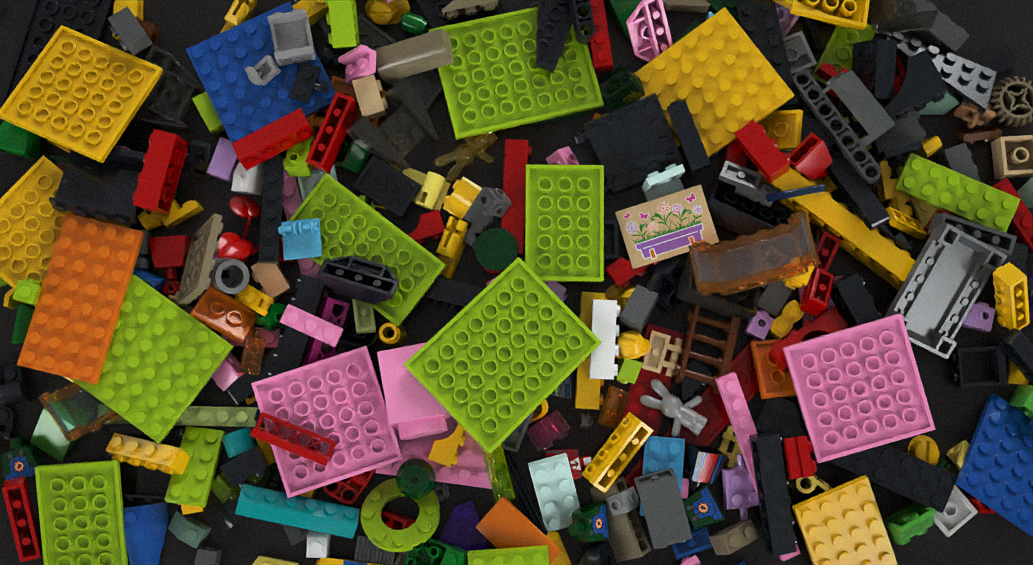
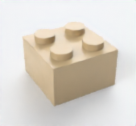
[991,135,1033,179]

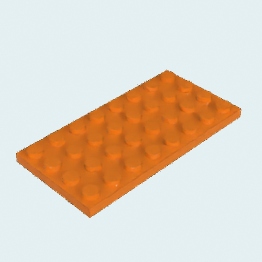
[17,213,145,385]

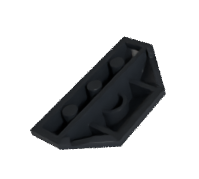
[317,256,399,305]

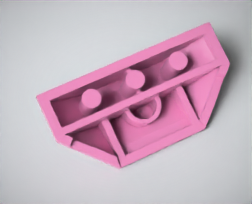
[626,0,673,62]

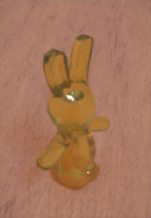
[434,132,498,182]

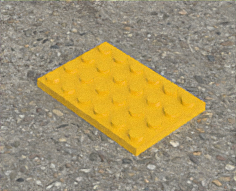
[792,475,898,565]

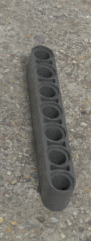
[793,70,881,184]

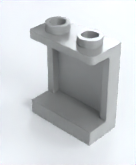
[267,9,316,66]

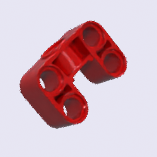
[323,468,377,505]

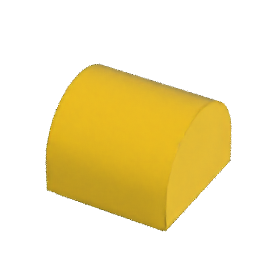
[917,136,943,159]

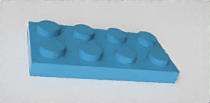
[639,436,685,516]

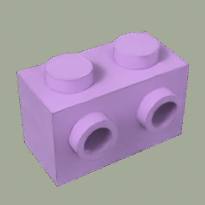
[961,302,996,332]

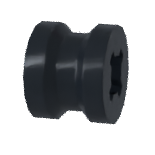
[265,468,284,489]

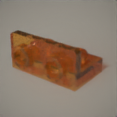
[239,328,266,375]
[597,385,630,429]

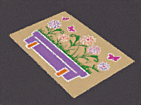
[615,184,719,269]

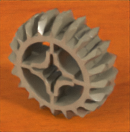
[988,76,1033,127]

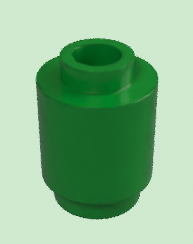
[399,12,429,36]

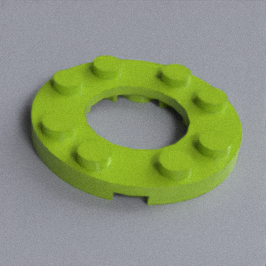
[361,478,440,552]

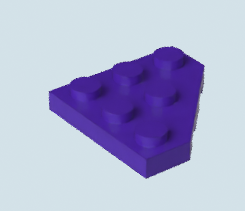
[439,500,490,551]

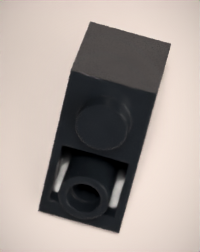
[679,359,712,402]

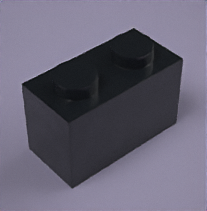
[220,446,270,489]

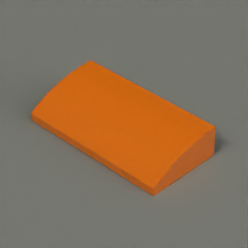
[475,496,562,564]

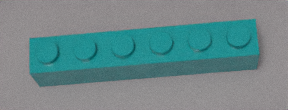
[235,484,360,539]

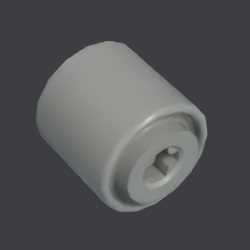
[208,258,250,294]

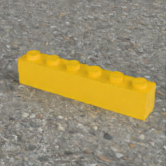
[575,292,608,410]

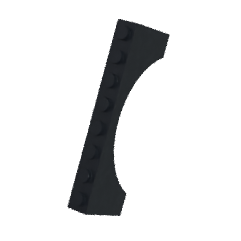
[801,50,948,153]

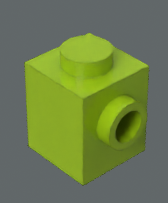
[12,278,43,306]
[615,358,643,384]

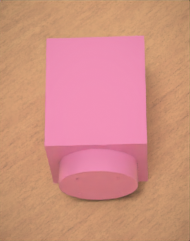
[377,342,452,440]

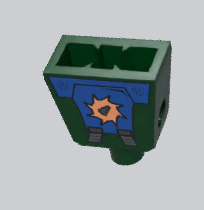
[1,437,46,481]
[683,485,725,531]
[568,501,610,542]

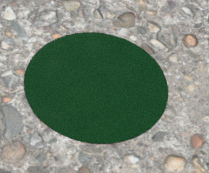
[474,228,518,271]

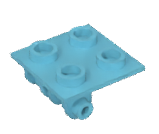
[278,218,322,261]

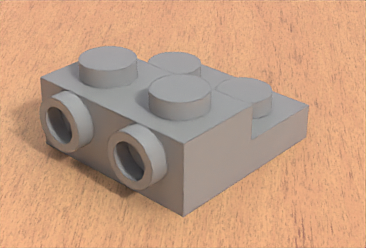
[783,31,817,81]

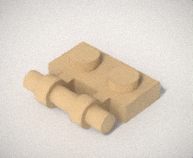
[641,331,683,377]

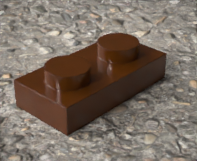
[956,126,1002,144]

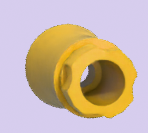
[379,322,406,348]

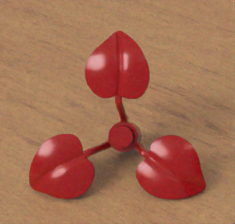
[217,195,296,263]

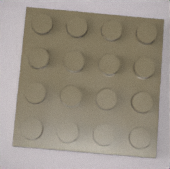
[176,213,223,309]

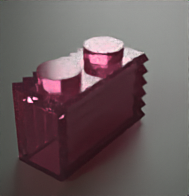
[526,409,571,451]

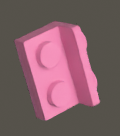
[338,45,376,85]

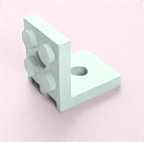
[641,164,685,202]

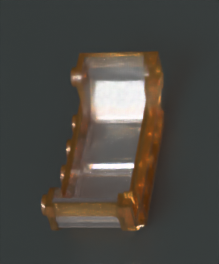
[688,212,821,295]

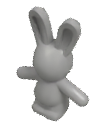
[640,379,708,438]

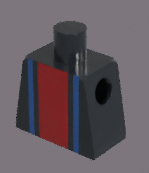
[683,443,728,491]

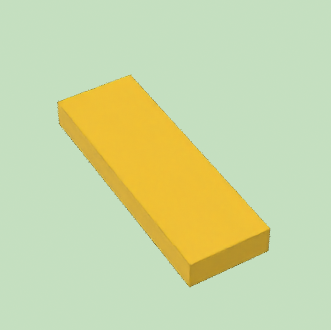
[886,207,927,240]

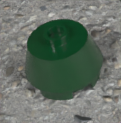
[396,459,436,499]

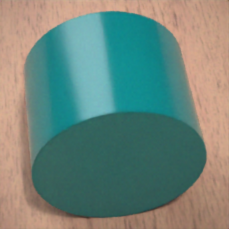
[221,427,256,458]

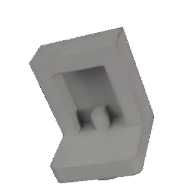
[245,55,281,85]
[606,486,640,516]

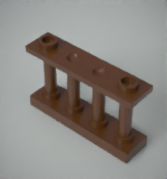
[673,305,741,395]

